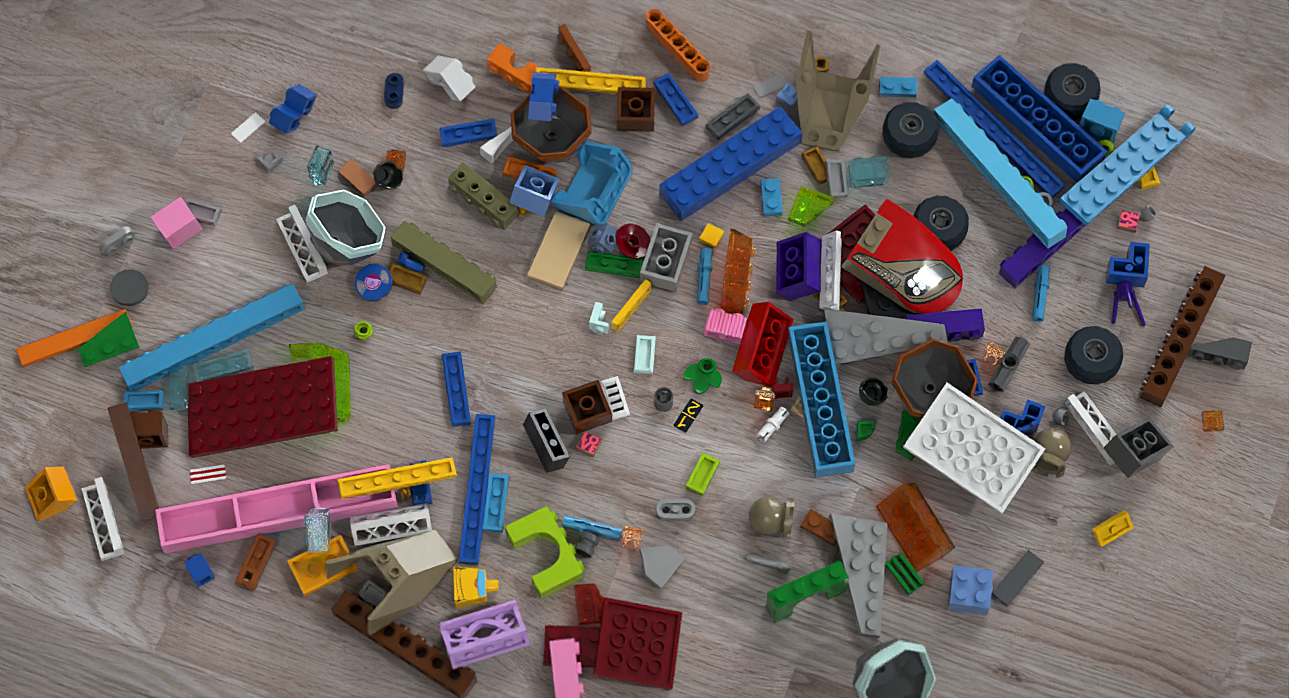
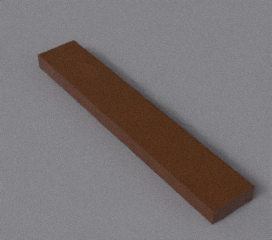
[107,402,159,521]

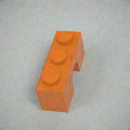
[487,43,540,93]

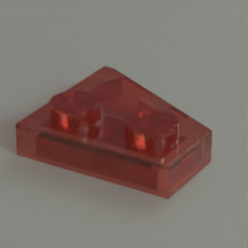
[574,583,604,625]

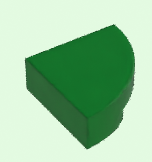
[857,421,876,441]

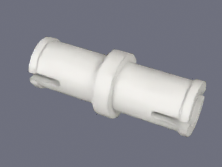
[756,407,790,443]

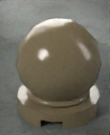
[1032,428,1072,478]
[749,496,795,538]

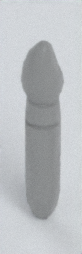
[745,554,792,572]

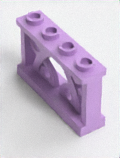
[439,600,530,669]

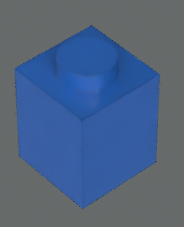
[184,553,215,588]

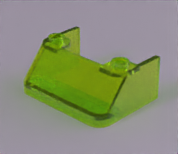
[289,342,351,424]

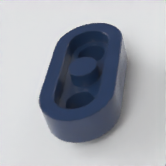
[384,73,404,109]

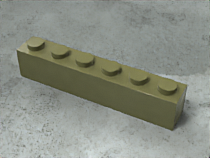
[391,221,497,304]

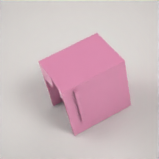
[151,197,203,249]

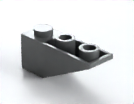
[1188,337,1252,370]

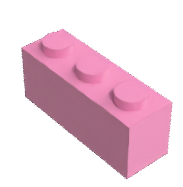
[550,639,584,698]

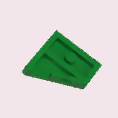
[895,411,920,461]

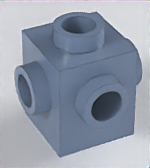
[587,223,617,254]

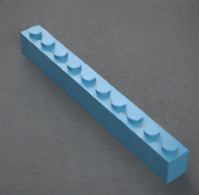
[118,284,305,391]

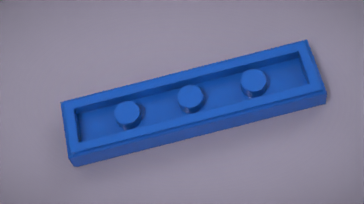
[442,351,471,427]

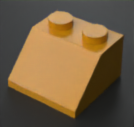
[24,467,77,521]

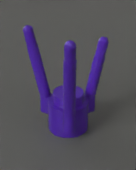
[1112,281,1146,326]

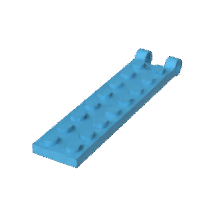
[1059,104,1196,226]

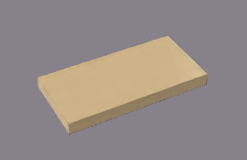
[527,211,591,290]

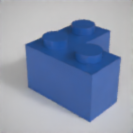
[1106,242,1150,287]

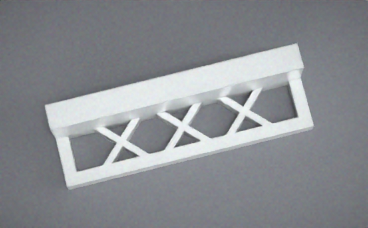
[276,205,328,283]
[819,231,842,311]
[1065,391,1117,466]
[82,477,125,561]
[350,503,432,546]

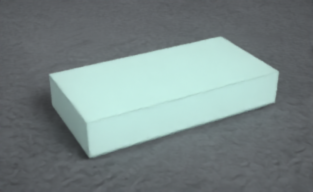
[634,335,656,374]

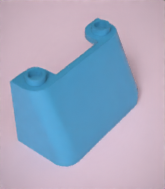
[551,141,632,225]

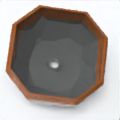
[510,86,592,163]
[891,339,978,419]

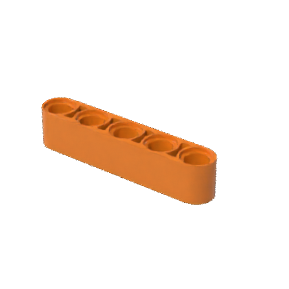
[646,9,710,82]

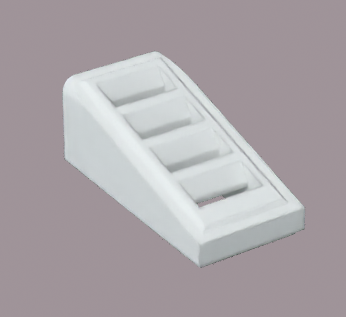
[480,127,513,163]
[600,376,630,421]

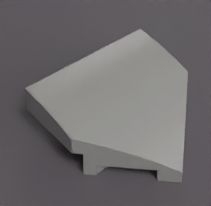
[639,545,685,589]

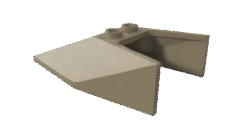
[796,30,880,151]
[325,530,458,635]

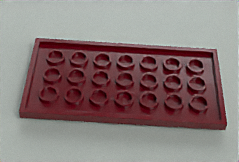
[187,356,338,458]

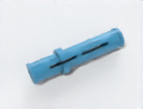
[696,248,713,305]
[1032,265,1050,322]
[562,515,622,541]

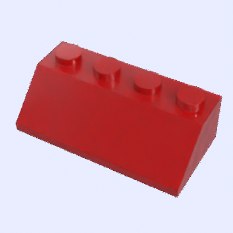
[732,302,794,387]

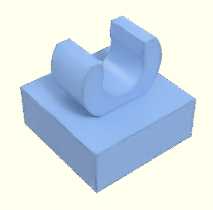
[776,83,797,109]

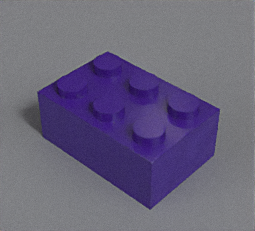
[776,232,821,301]

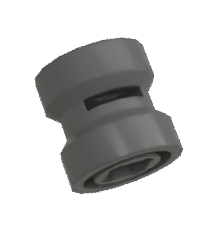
[654,387,673,412]
[574,531,600,558]

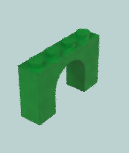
[766,561,849,623]

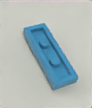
[483,473,509,533]

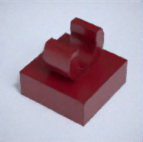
[772,377,793,399]

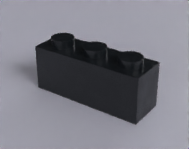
[523,408,570,473]

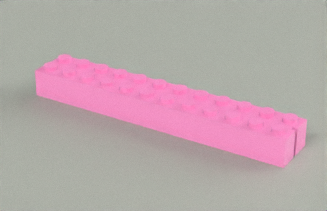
[156,464,398,554]

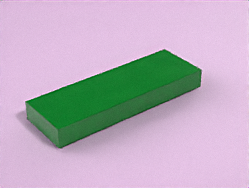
[585,251,644,278]

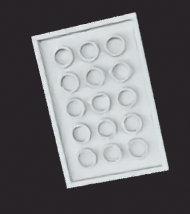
[903,383,1045,514]

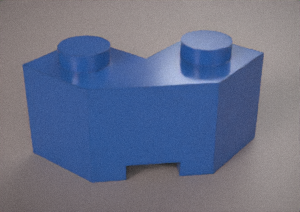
[528,72,559,121]
[269,84,317,134]
[1000,399,1046,435]

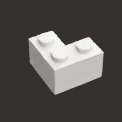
[423,56,476,101]

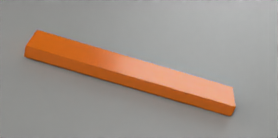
[16,309,133,368]

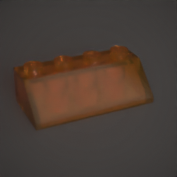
[721,228,756,315]
[876,482,956,572]

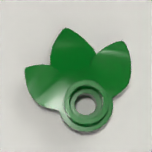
[683,358,722,394]

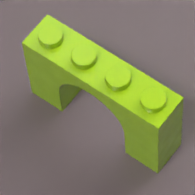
[505,506,585,599]

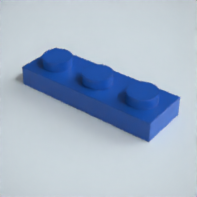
[653,73,698,126]
[439,119,498,147]

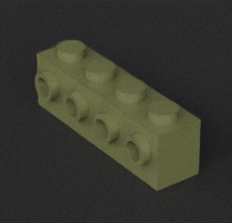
[448,163,520,230]

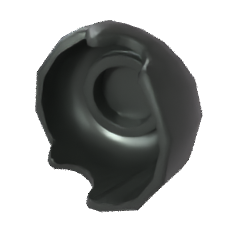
[373,161,403,189]
[859,378,888,406]

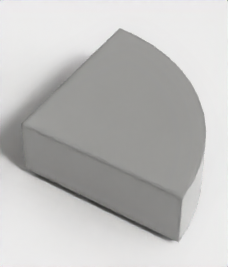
[256,154,283,172]

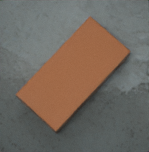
[338,159,377,197]

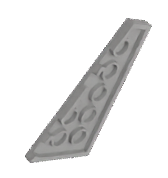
[829,514,887,638]

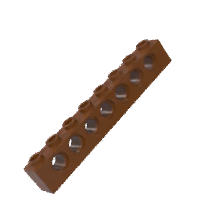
[1139,266,1226,407]
[331,590,477,698]

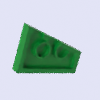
[78,311,140,368]

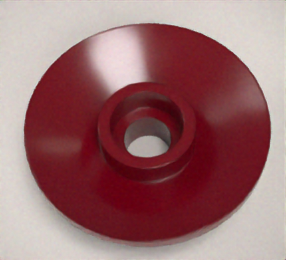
[616,223,651,259]

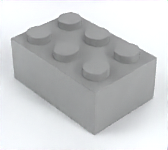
[640,223,693,292]

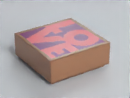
[1117,209,1140,233]
[576,431,602,457]

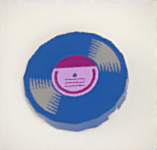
[355,264,393,302]

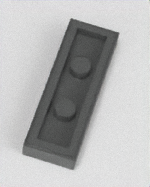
[706,93,760,140]
[991,550,1044,607]

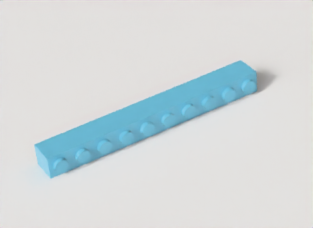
[934,99,1067,249]

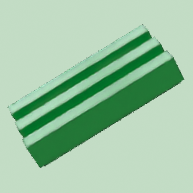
[885,552,924,596]

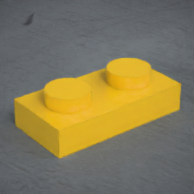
[1092,510,1134,547]

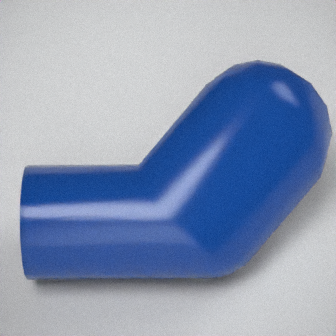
[398,252,424,273]

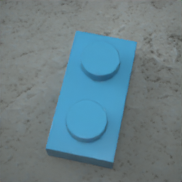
[880,77,917,98]
[761,178,783,216]

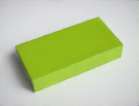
[686,452,720,496]

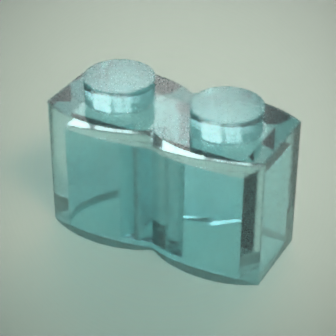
[307,146,334,185]

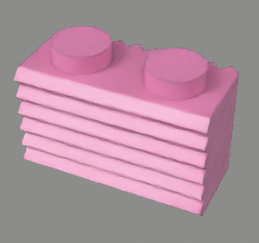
[704,308,747,344]

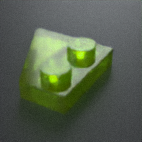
[788,186,835,227]

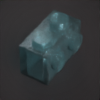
[304,508,330,552]

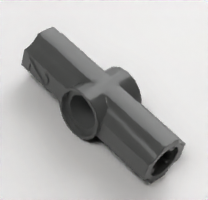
[988,336,1030,392]

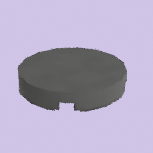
[110,269,148,306]

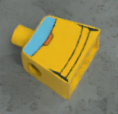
[454,567,499,609]

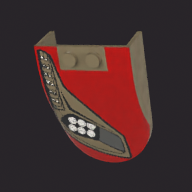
[841,198,963,314]

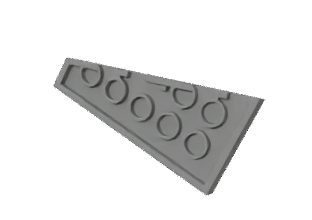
[824,309,948,365]

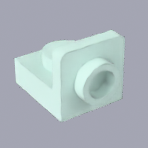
[589,302,609,334]

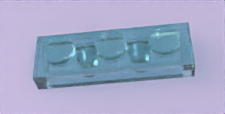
[192,349,254,382]

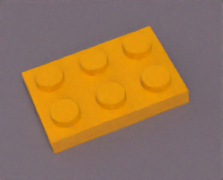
[287,535,358,596]

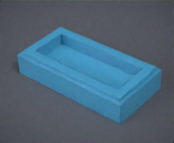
[124,390,164,412]

